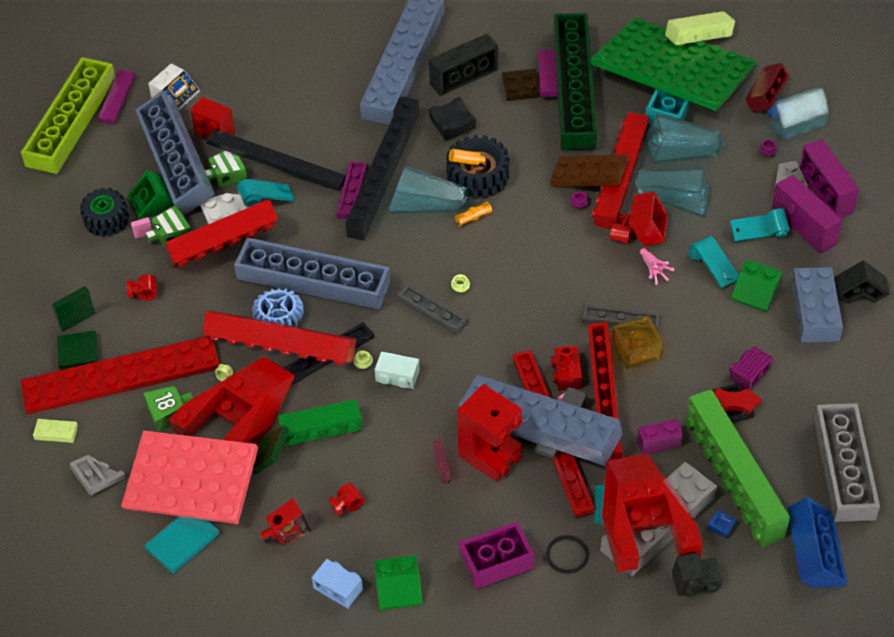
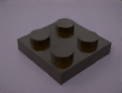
[502,69,541,101]

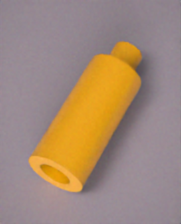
[449,148,486,165]

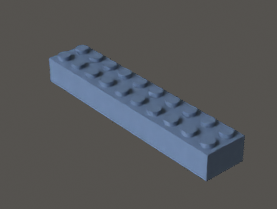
[360,0,445,125]

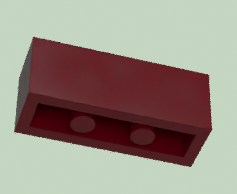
[745,63,790,112]

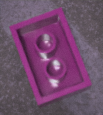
[459,521,535,590]

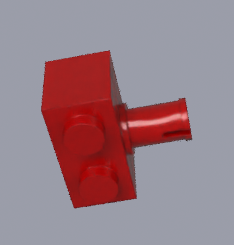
[551,346,582,391]

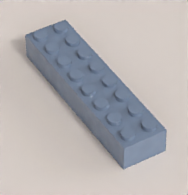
[136,90,215,214]
[234,238,391,310]
[458,375,623,466]

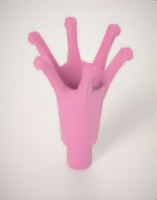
[640,248,675,285]

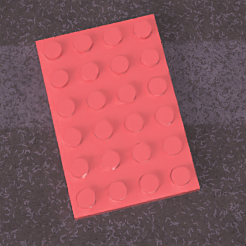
[121,431,259,524]

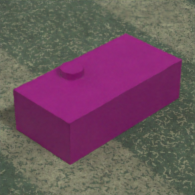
[799,139,859,218]
[772,175,843,254]

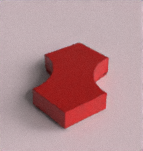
[713,388,762,415]

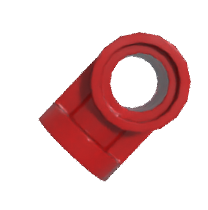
[610,214,633,244]
[127,274,157,301]
[328,483,365,517]

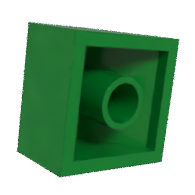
[127,170,173,220]
[731,259,783,313]
[374,555,423,610]

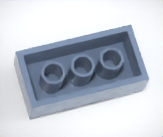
[791,267,843,343]

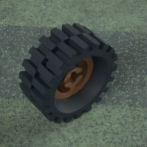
[446,135,509,199]

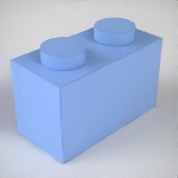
[312,559,363,609]

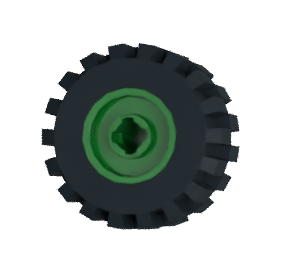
[80,188,129,237]

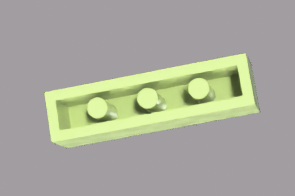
[665,11,735,45]

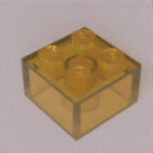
[612,315,664,369]

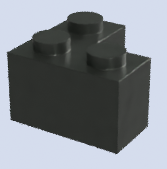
[834,260,890,304]
[672,553,723,597]

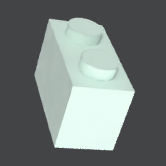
[375,351,420,389]

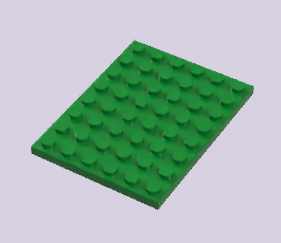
[590,17,757,111]

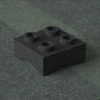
[429,97,476,140]

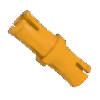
[455,202,492,226]

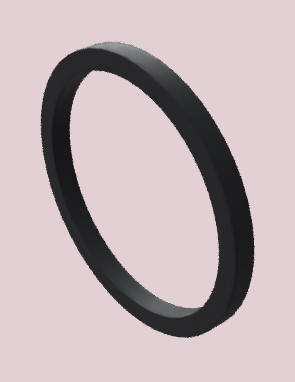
[546,535,589,574]

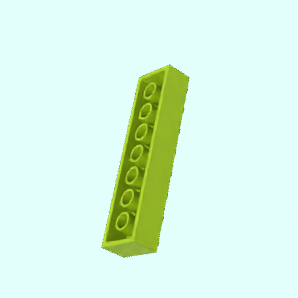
[21,57,116,174]

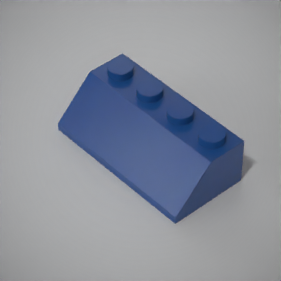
[787,497,848,588]

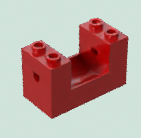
[457,384,523,482]

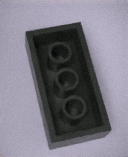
[429,33,498,96]

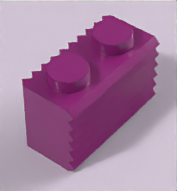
[729,346,773,390]
[637,419,683,455]

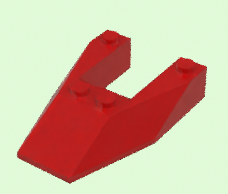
[169,357,295,445]
[602,454,703,573]

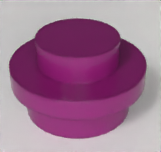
[759,139,778,156]
[571,191,589,208]

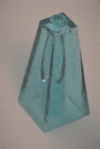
[645,114,724,164]
[388,165,467,214]
[635,166,710,218]

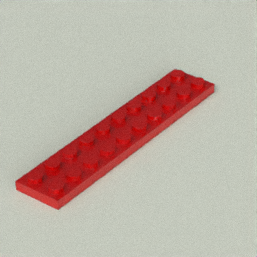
[20,336,219,415]

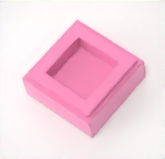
[131,217,152,239]

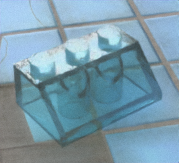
[771,86,829,141]

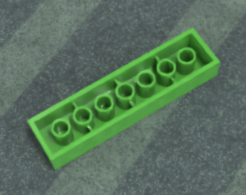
[685,389,790,548]

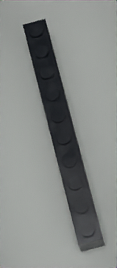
[345,96,419,241]

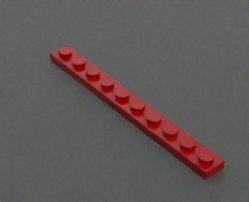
[512,350,595,518]

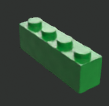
[278,399,363,446]

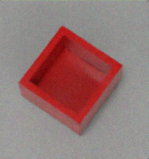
[190,97,235,139]
[628,191,668,247]

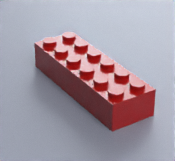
[164,199,278,268]

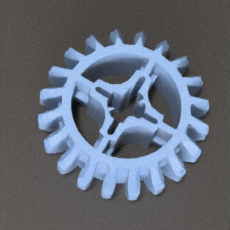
[252,287,304,327]

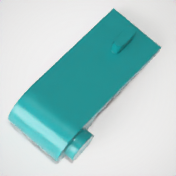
[237,179,295,207]
[729,208,790,242]
[688,235,739,289]

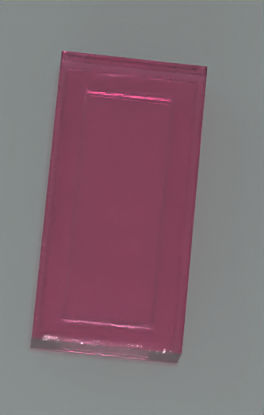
[433,438,451,484]

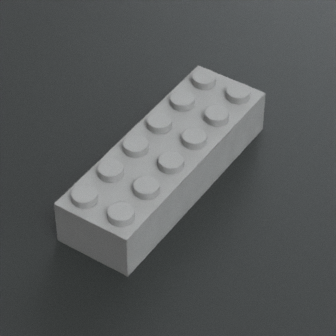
[814,403,880,522]
[601,462,717,576]

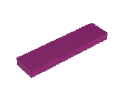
[538,50,558,97]
[98,70,135,124]
[336,161,368,219]

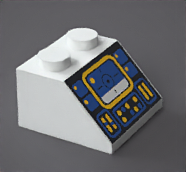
[148,64,200,110]

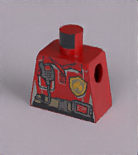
[260,498,312,545]

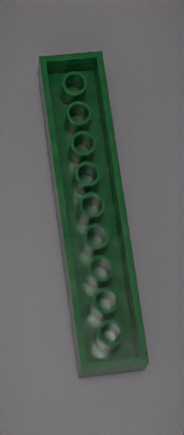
[553,13,597,150]

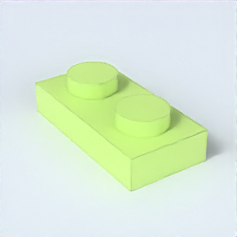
[33,419,78,443]

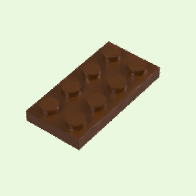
[550,154,628,187]

